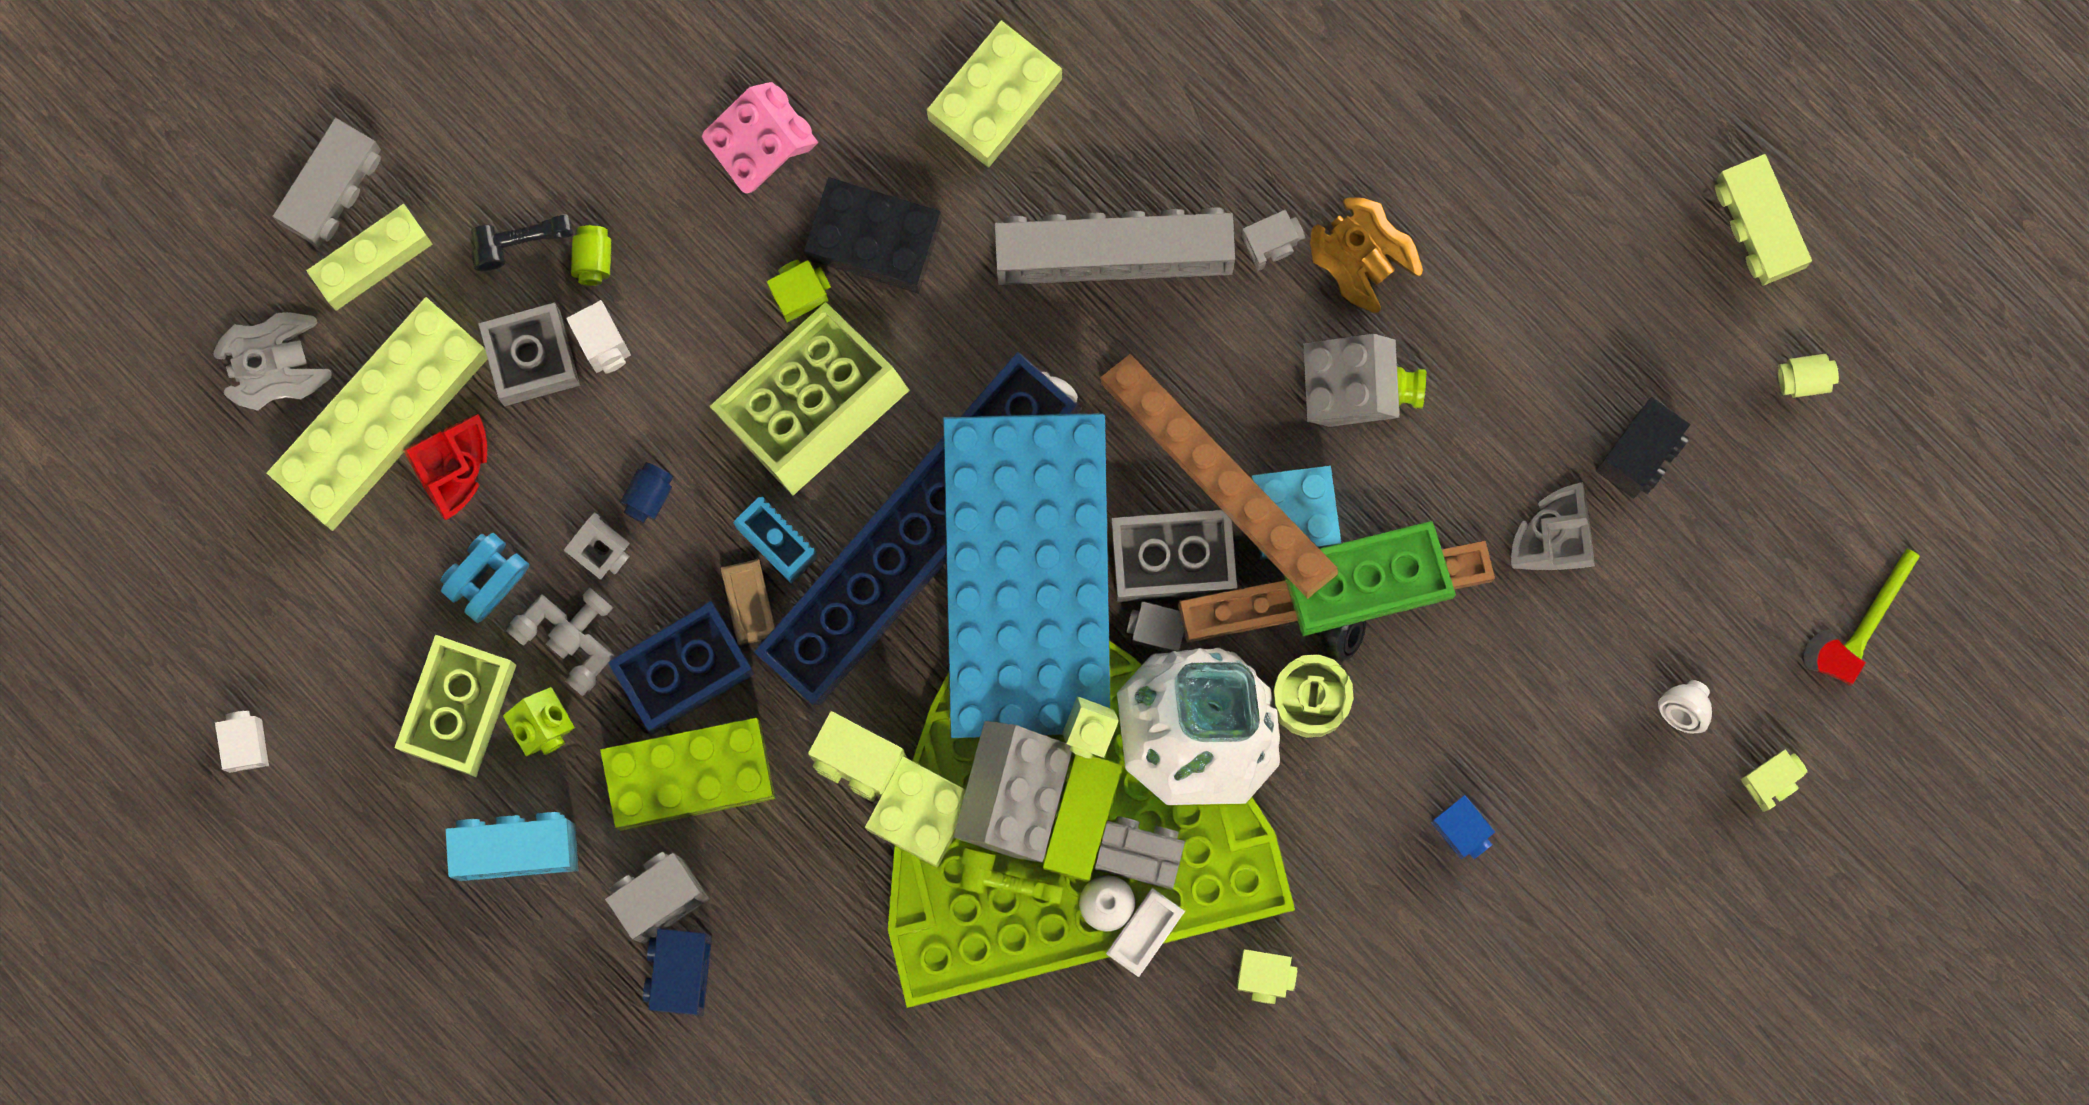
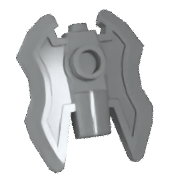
[213,312,332,410]

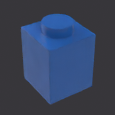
[1431,795,1495,859]

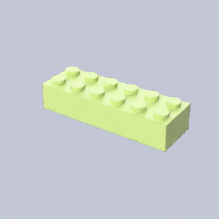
[267,297,488,531]

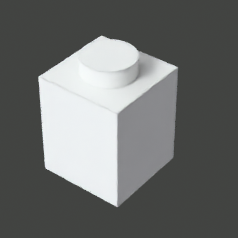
[215,711,269,773]

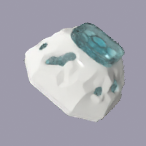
[1117,648,1280,805]

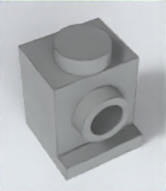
[1241,209,1305,271]
[564,512,630,580]

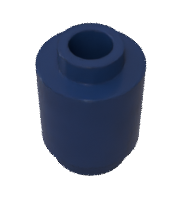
[620,462,673,523]

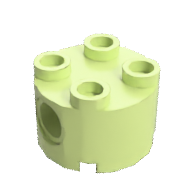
[1272,654,1354,738]

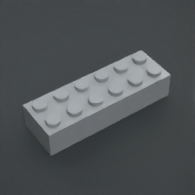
[995,208,1235,285]

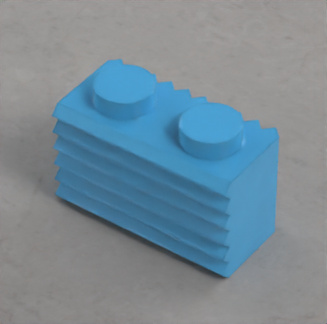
[733,497,817,583]

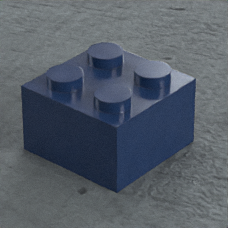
[643,929,712,1016]

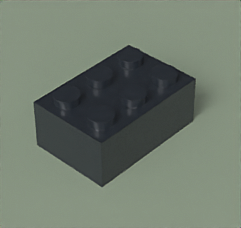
[804,177,942,294]

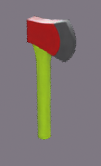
[1803,549,1920,686]

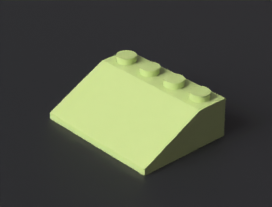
[710,302,910,495]

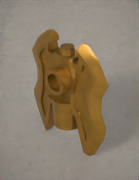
[1310,198,1423,313]

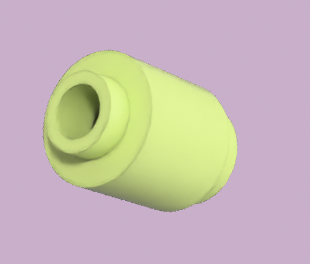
[1778,354,1839,398]

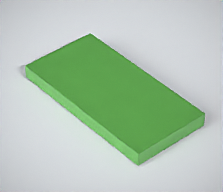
[1284,521,1456,636]

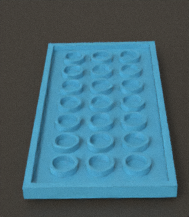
[943,413,1110,738]

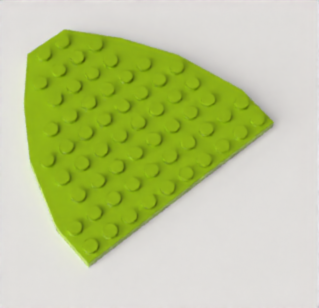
[888,641,1295,1008]

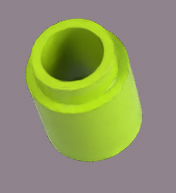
[571,225,611,286]

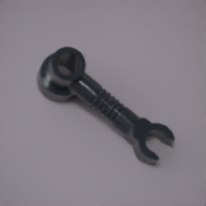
[471,215,573,271]

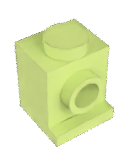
[1740,749,1808,812]

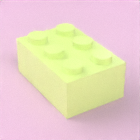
[927,20,1062,168]
[395,635,517,777]
[808,711,907,802]

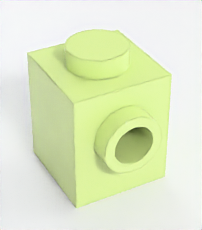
[1062,696,1119,758]
[1236,949,1297,1004]

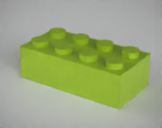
[600,718,776,831]

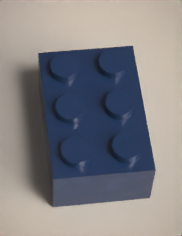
[608,601,755,735]

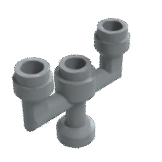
[506,587,614,696]

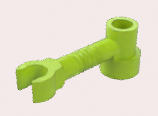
[959,847,1064,904]

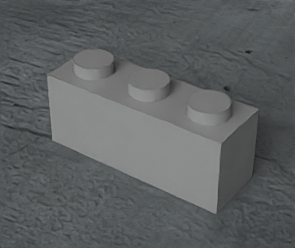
[273,117,381,248]

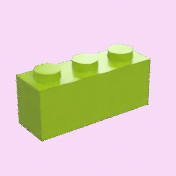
[1043,754,1123,883]

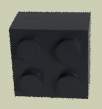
[1596,397,1691,499]

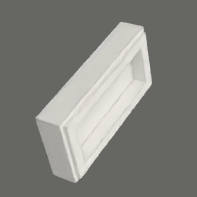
[1106,888,1185,977]

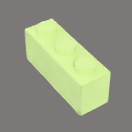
[1715,154,1812,286]
[306,204,433,311]

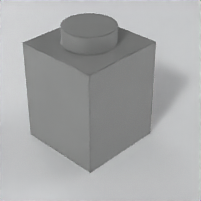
[1127,602,1184,653]

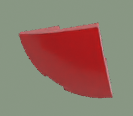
[403,414,487,520]

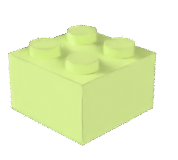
[865,757,966,868]

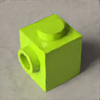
[767,260,831,323]

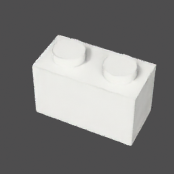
[566,300,631,374]

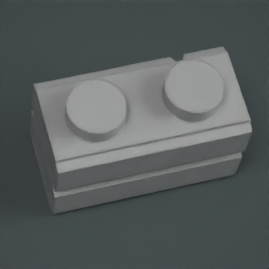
[1095,816,1185,889]

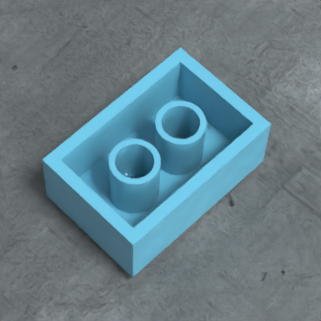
[445,812,579,881]

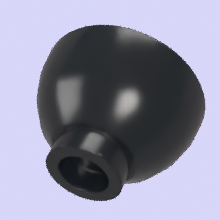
[1314,621,1366,662]

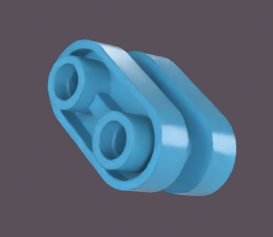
[440,533,529,623]

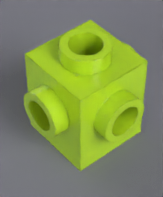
[503,687,575,756]

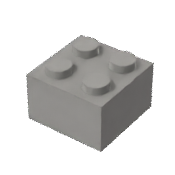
[478,303,580,406]
[1303,334,1400,427]

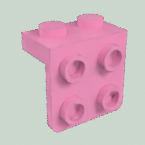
[702,82,819,193]

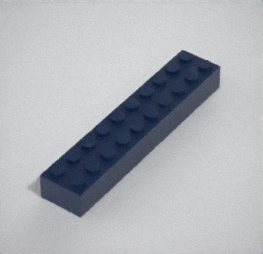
[754,352,1082,705]

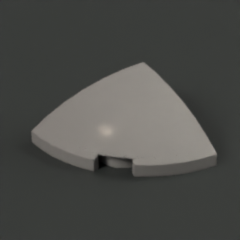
[1511,482,1595,570]

